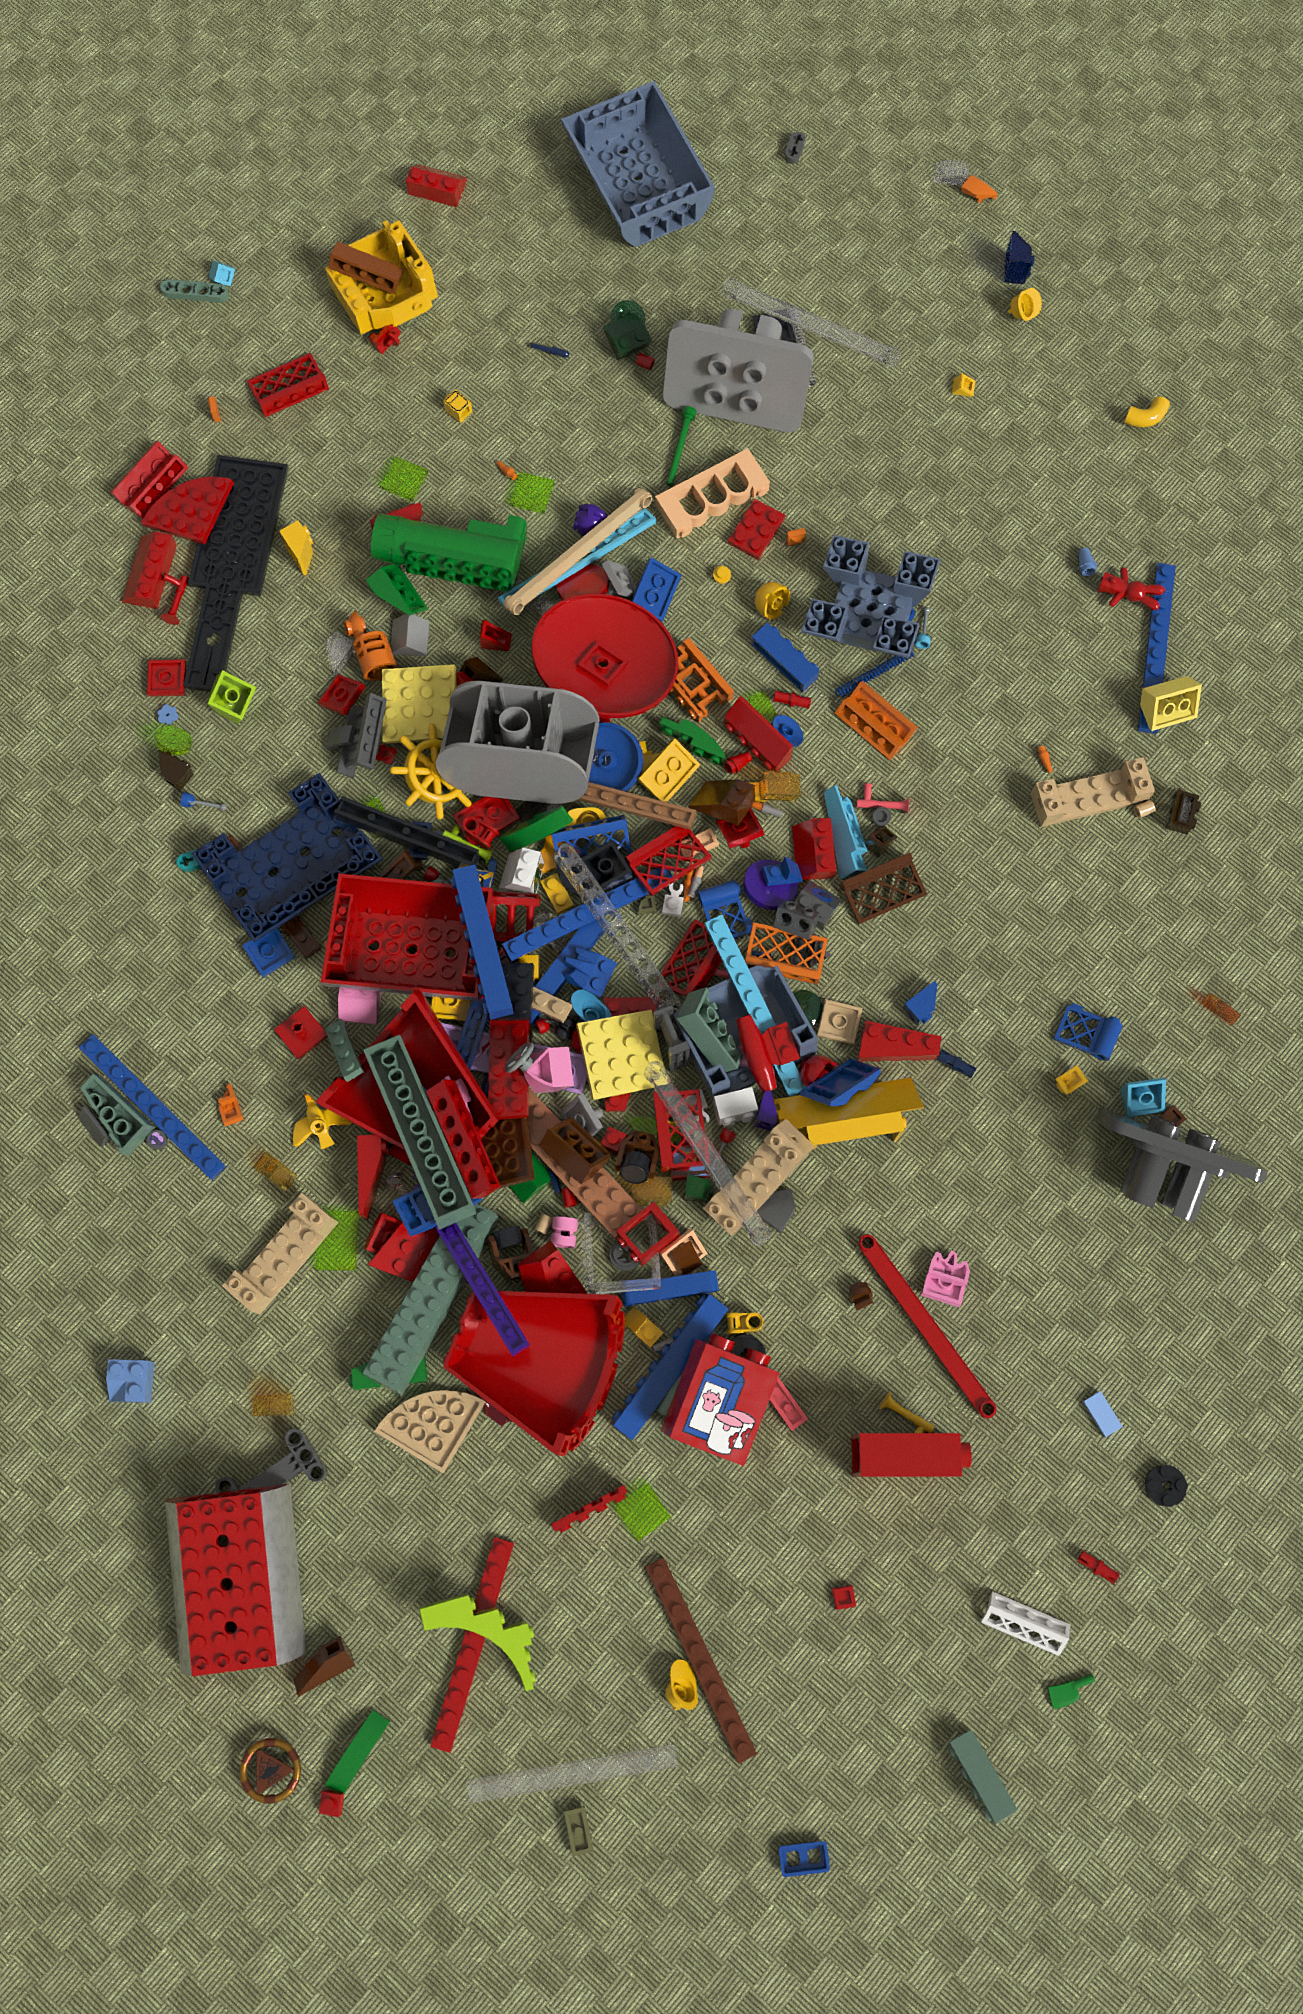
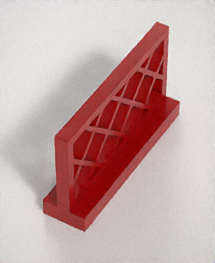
[247,353,329,417]
[625,826,712,896]
[656,919,722,997]
[653,1089,709,1172]

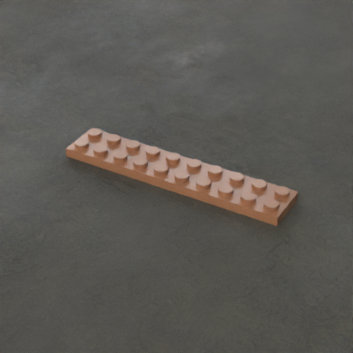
[487,1088,643,1239]

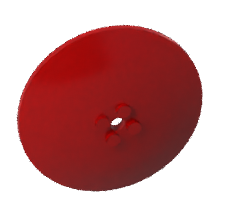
[531,593,678,718]

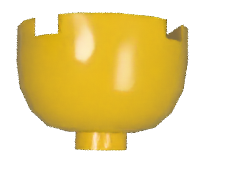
[754,582,790,620]

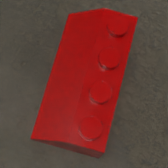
[122,531,177,609]
[724,696,793,774]

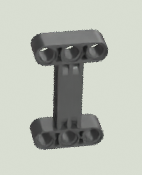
[215,1429,328,1492]

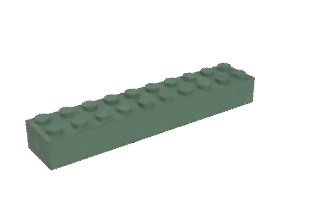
[364,1035,476,1229]
[362,1204,499,1396]

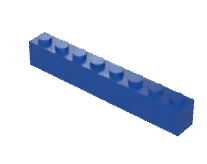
[450,865,514,1020]
[611,1294,728,1441]

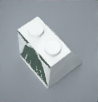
[498,847,544,894]

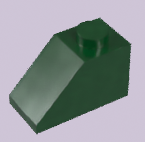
[685,1175,714,1202]

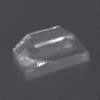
[933,160,969,186]

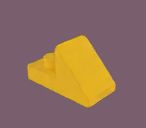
[625,1307,663,1348]

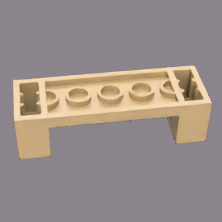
[1030,757,1155,827]
[703,1119,815,1236]
[222,1193,339,1315]

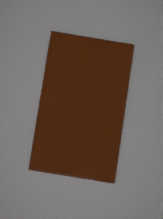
[672,1241,703,1275]

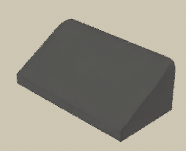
[79,1106,112,1147]

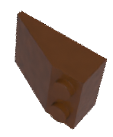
[688,779,755,825]

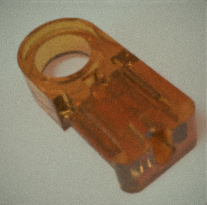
[1202,993,1241,1026]

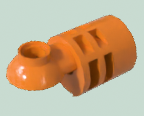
[344,611,398,681]

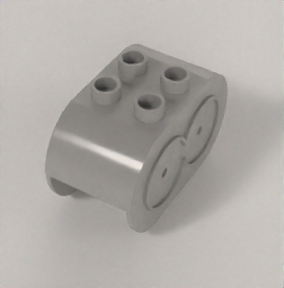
[436,681,600,804]

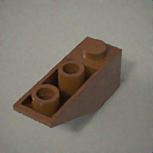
[294,1636,355,1697]

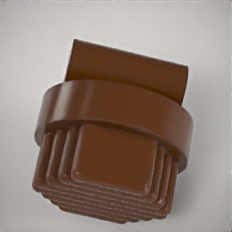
[849,1282,873,1310]

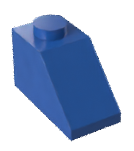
[903,981,937,1025]

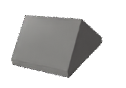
[391,614,430,656]

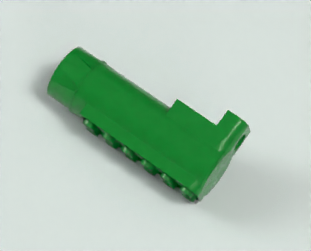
[371,514,527,592]

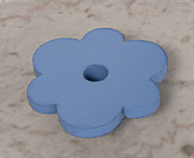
[157,704,179,725]

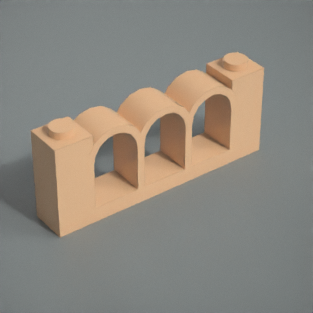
[655,448,770,539]

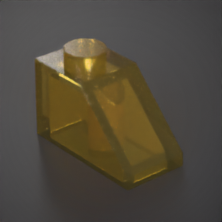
[253,1152,297,1191]
[253,1394,295,1417]

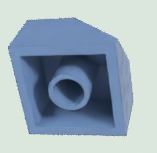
[106,1359,155,1403]

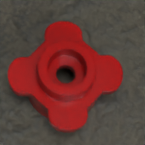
[376,744,397,764]

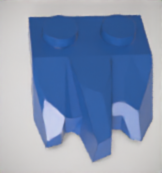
[563,947,617,997]

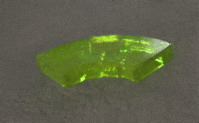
[629,1116,679,1143]

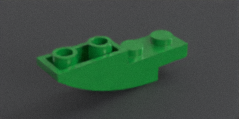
[660,717,726,766]

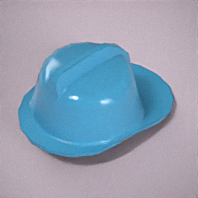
[571,990,611,1023]

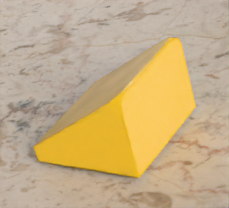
[952,373,975,397]

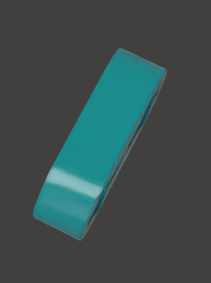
[177,849,200,872]

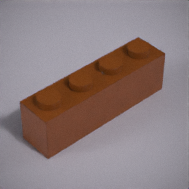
[328,241,404,295]

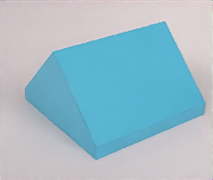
[1120,1077,1166,1117]

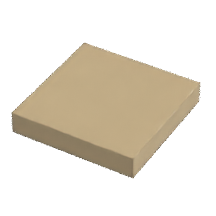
[816,999,863,1046]

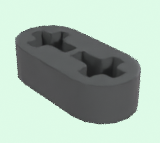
[785,132,806,164]

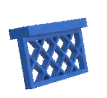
[551,815,632,873]

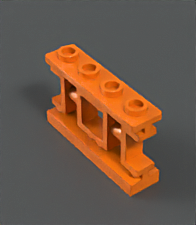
[670,637,734,723]

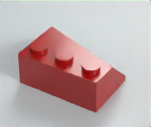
[518,1240,587,1294]

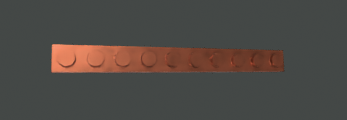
[646,1557,757,1764]

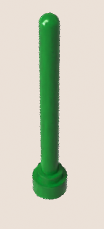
[666,406,697,486]

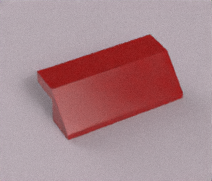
[110,441,189,519]

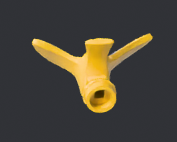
[293,1093,353,1149]

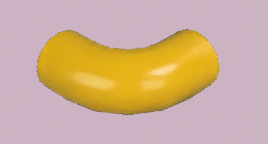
[1124,397,1170,428]

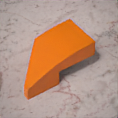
[961,175,997,203]
[218,1083,244,1127]

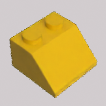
[279,520,313,576]

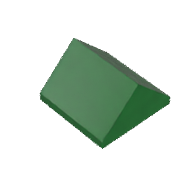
[509,1152,551,1204]

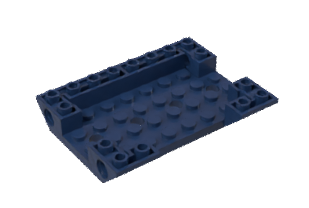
[191,773,383,943]

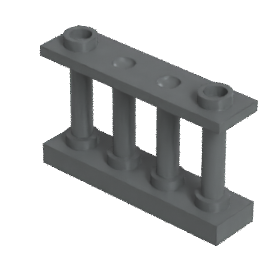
[336,693,387,778]
[653,1005,690,1072]

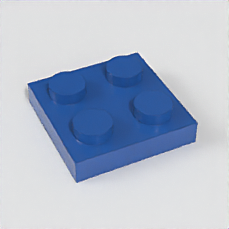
[242,928,296,978]

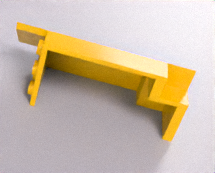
[773,1077,924,1149]

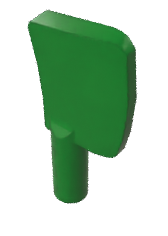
[1047,1673,1095,1709]

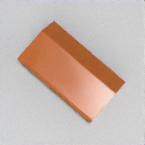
[835,681,918,760]

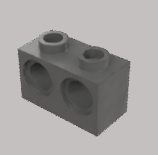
[773,900,819,940]

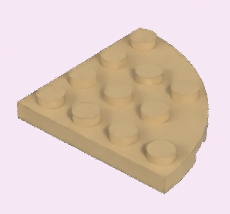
[374,1390,485,1474]

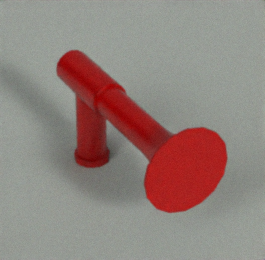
[161,572,189,625]

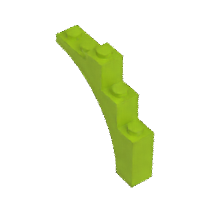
[418,1593,536,1691]

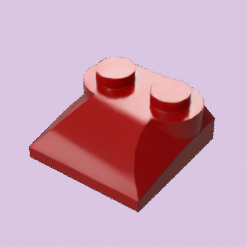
[365,1213,401,1254]

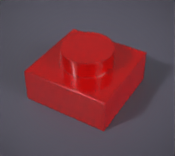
[319,1789,344,1817]

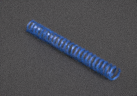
[835,647,914,697]

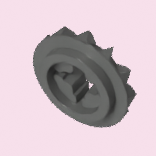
[609,1240,641,1271]

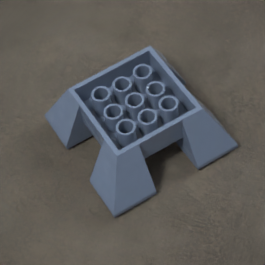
[801,535,941,658]

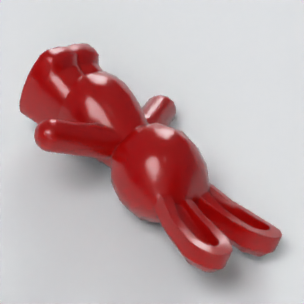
[1097,567,1165,611]

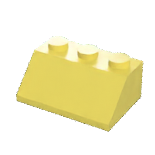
[1140,676,1202,731]

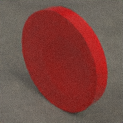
[557,564,609,600]

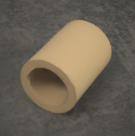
[1134,800,1156,818]
[534,1213,553,1235]

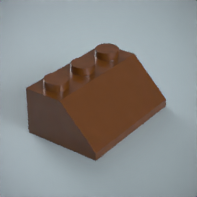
[539,1117,613,1184]

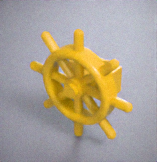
[390,724,472,820]

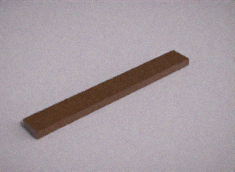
[228,835,322,959]

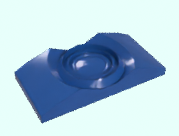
[800,1058,881,1106]
[392,1168,483,1236]

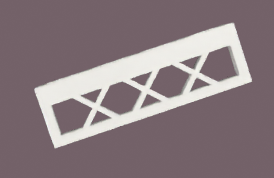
[981,1591,1070,1656]

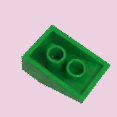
[366,564,428,616]

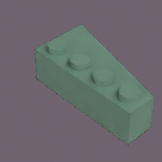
[948,1729,1018,1826]

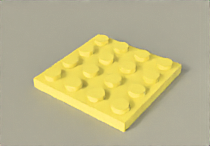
[382,664,457,744]
[576,1010,668,1100]

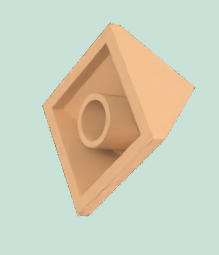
[658,1228,707,1277]

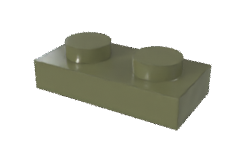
[564,1806,594,1857]

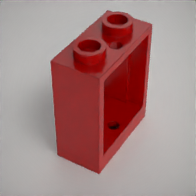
[616,1202,679,1266]

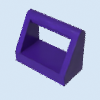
[755,1091,778,1131]

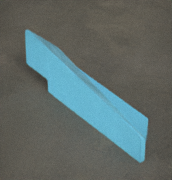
[824,785,868,879]

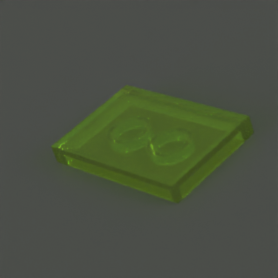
[315,1211,359,1271]

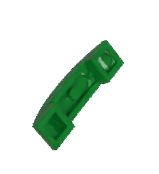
[325,1709,391,1794]

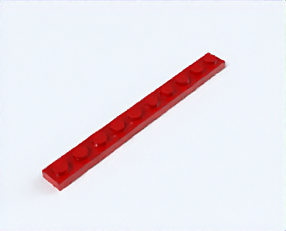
[430,1537,514,1753]

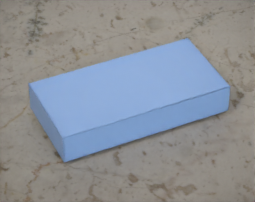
[1082,1391,1123,1437]

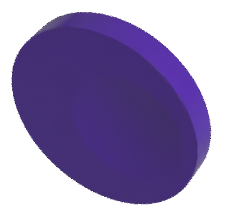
[743,859,798,910]

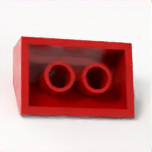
[406,164,467,207]
[792,818,836,880]

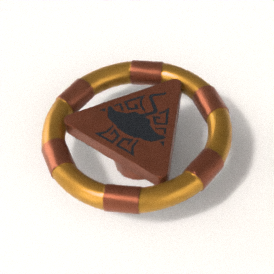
[239,1738,301,1804]

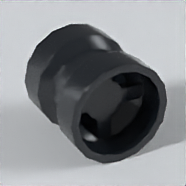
[553,1016,578,1040]

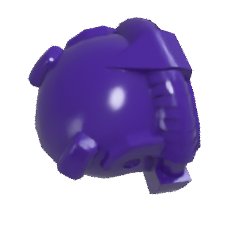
[573,504,608,537]

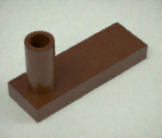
[378,851,423,880]

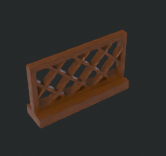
[839,852,927,925]

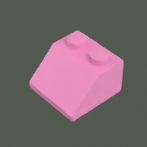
[338,988,382,1025]

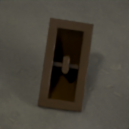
[865,825,898,858]

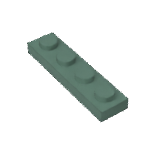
[325,1019,364,1082]

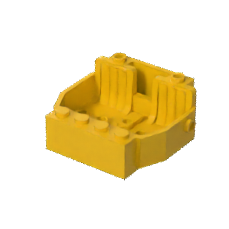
[325,220,438,335]

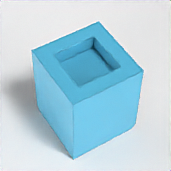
[209,260,235,286]

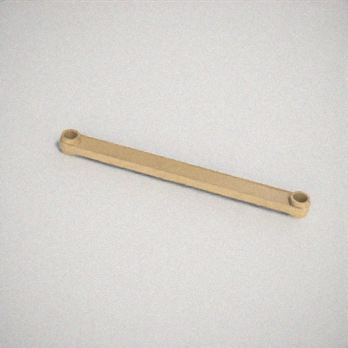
[503,488,652,615]

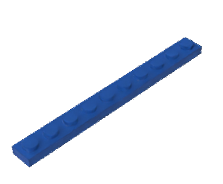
[1138,563,1176,734]
[501,864,673,962]
[79,1034,226,1180]

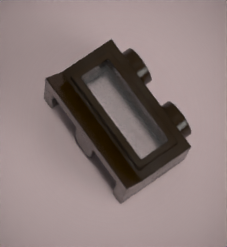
[1165,788,1201,835]

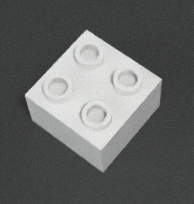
[713,1087,758,1128]

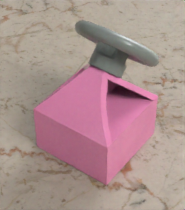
[504,1042,574,1093]

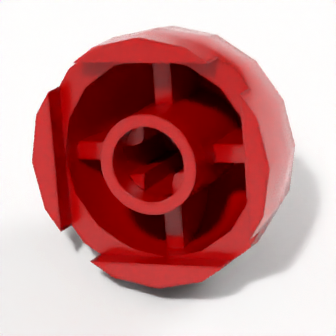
[800,1054,837,1087]

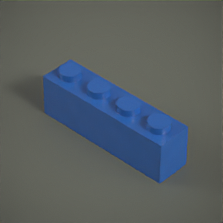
[751,622,819,693]

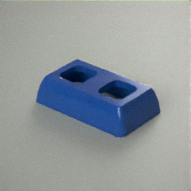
[779,1841,830,1877]

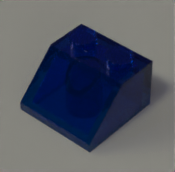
[1004,231,1035,284]

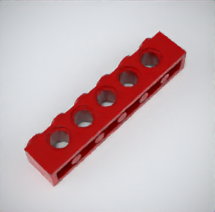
[426,1080,501,1199]

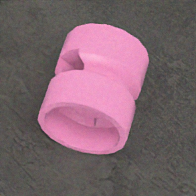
[550,1217,578,1248]

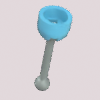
[915,607,931,649]

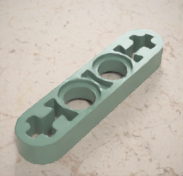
[160,279,229,303]

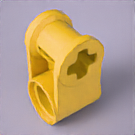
[725,1312,763,1335]

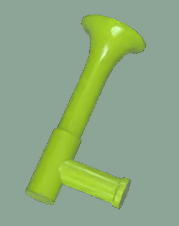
[443,825,494,865]

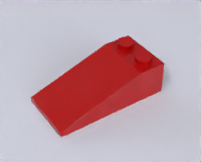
[357,1134,390,1220]

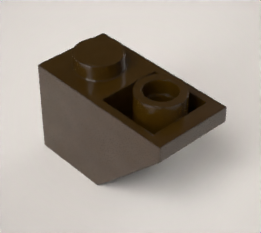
[459,657,504,683]
[158,748,194,791]

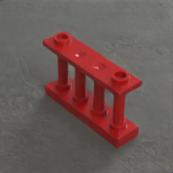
[493,891,541,941]

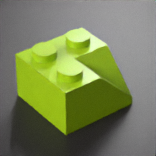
[207,670,256,724]

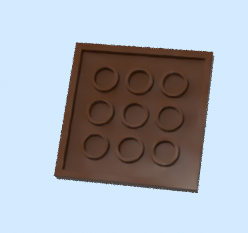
[457,1118,535,1189]

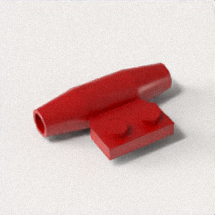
[736,1014,800,1093]

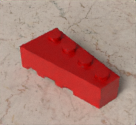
[857,1021,942,1062]

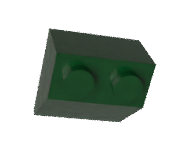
[602,313,652,360]

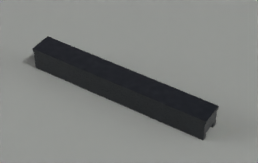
[334,796,481,868]

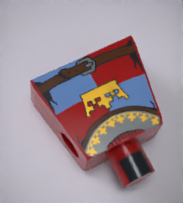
[671,1135,709,1181]

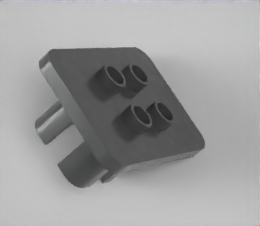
[1096,1108,1268,1222]

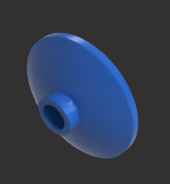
[772,715,803,747]

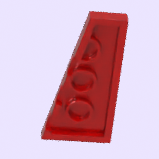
[551,1485,628,1533]

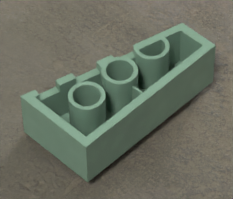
[677,987,743,1072]
[80,1073,156,1156]

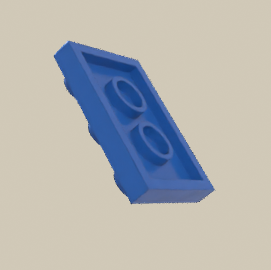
[631,557,682,622]

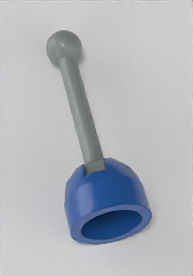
[181,792,227,811]

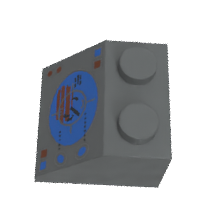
[794,880,842,931]

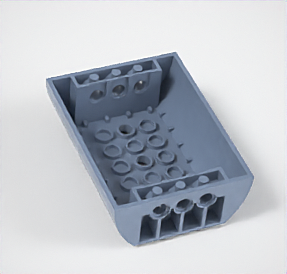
[561,81,715,247]

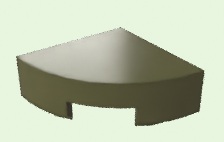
[638,894,657,915]

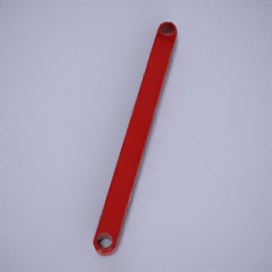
[858,1234,997,1419]

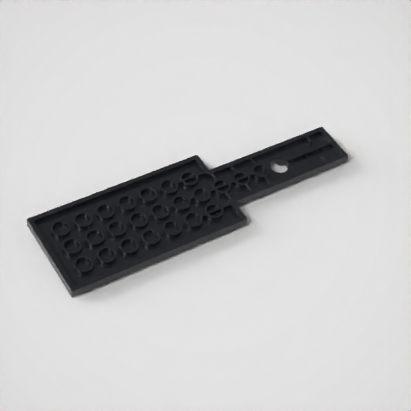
[184,455,289,692]

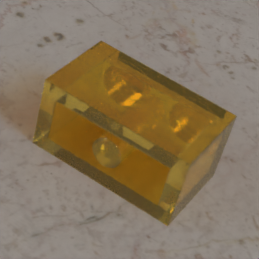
[758,771,801,802]
[632,1177,672,1207]

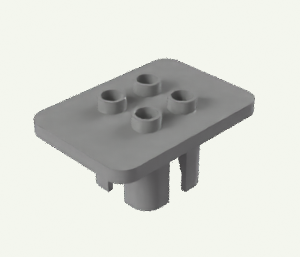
[663,309,814,432]

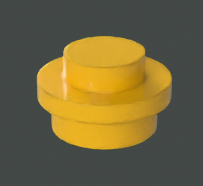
[713,566,731,584]

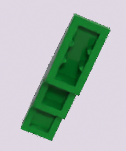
[499,806,573,852]

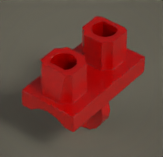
[369,324,401,354]

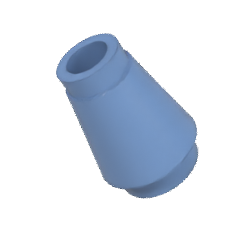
[1078,548,1097,576]

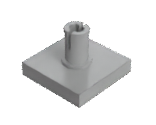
[602,560,637,598]
[560,1094,603,1136]

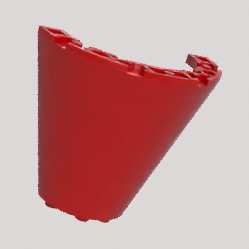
[316,989,499,1165]
[443,1291,625,1456]

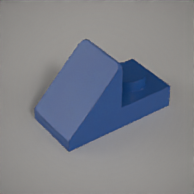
[762,857,803,886]

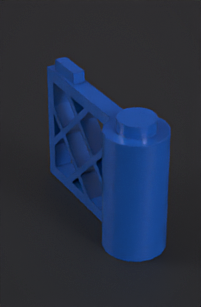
[697,880,753,939]
[1054,1003,1123,1061]

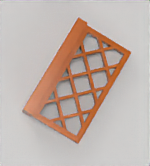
[745,922,828,985]

